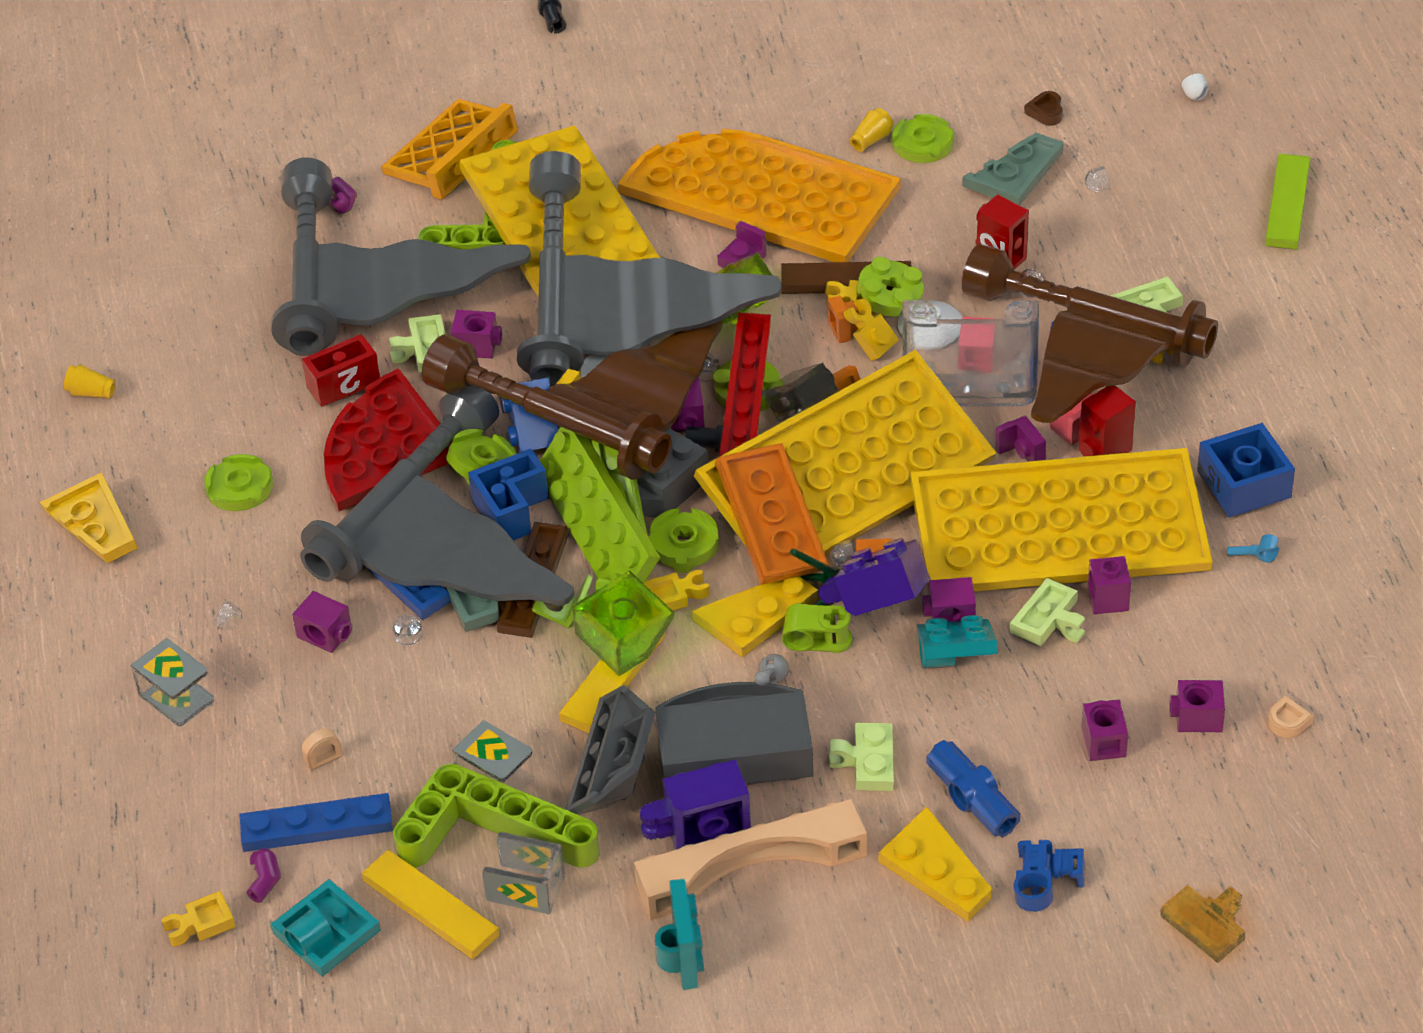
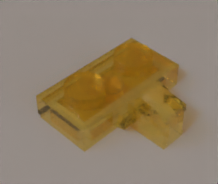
[1160,885,1245,963]

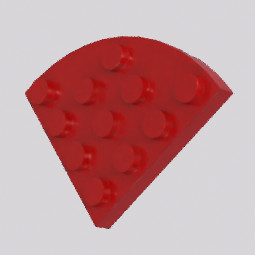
[324,368,452,512]

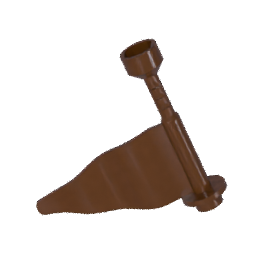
[962,244,1218,423]
[422,321,722,480]

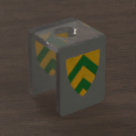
[131,638,214,727]
[452,720,535,792]
[482,832,565,914]

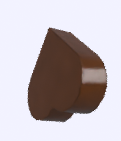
[1024,91,1062,126]

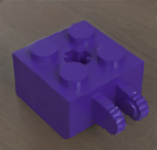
[818,538,930,616]
[639,759,751,850]

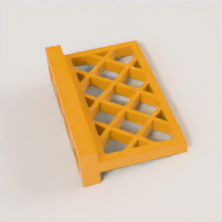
[381,98,519,200]

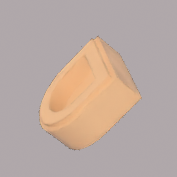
[1268,695,1314,738]
[302,728,343,770]

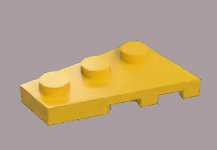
[39,472,139,563]
[692,576,818,658]
[878,806,992,922]

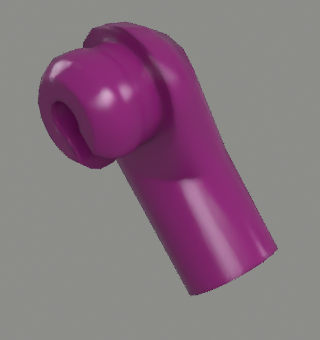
[331,176,357,213]
[246,848,281,903]

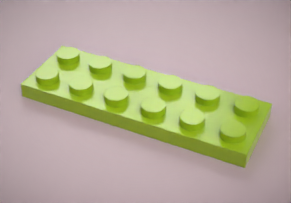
[540,427,660,605]

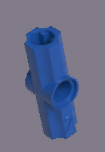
[926,739,1021,838]

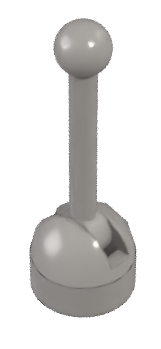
[754,654,789,686]

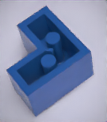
[499,377,558,452]
[468,449,549,540]

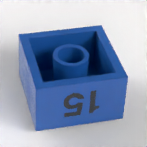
[1197,422,1295,517]

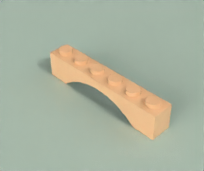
[634,799,867,920]

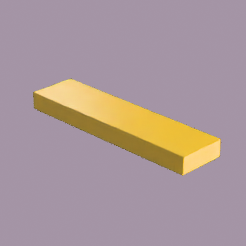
[559,615,666,734]
[362,849,500,960]

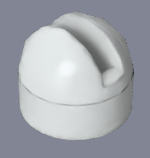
[1181,73,1209,101]

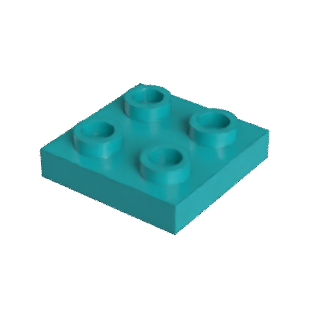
[917,615,998,669]
[655,878,704,990]
[270,879,381,977]

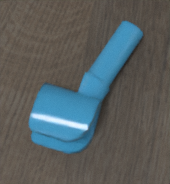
[1228,534,1279,563]

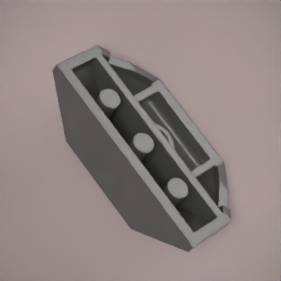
[566,685,656,815]

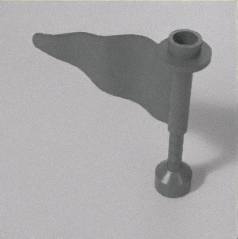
[517,151,782,387]
[271,157,531,356]
[300,385,574,606]

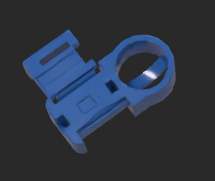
[1013,840,1085,912]

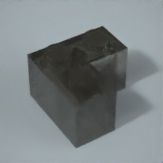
[763,362,839,421]

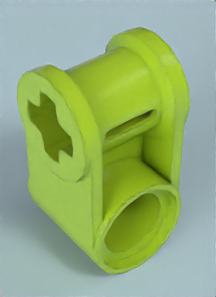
[782,603,853,653]

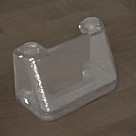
[902,300,1039,406]

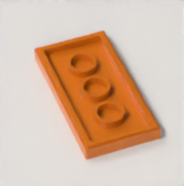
[715,443,829,585]

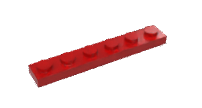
[719,312,771,457]

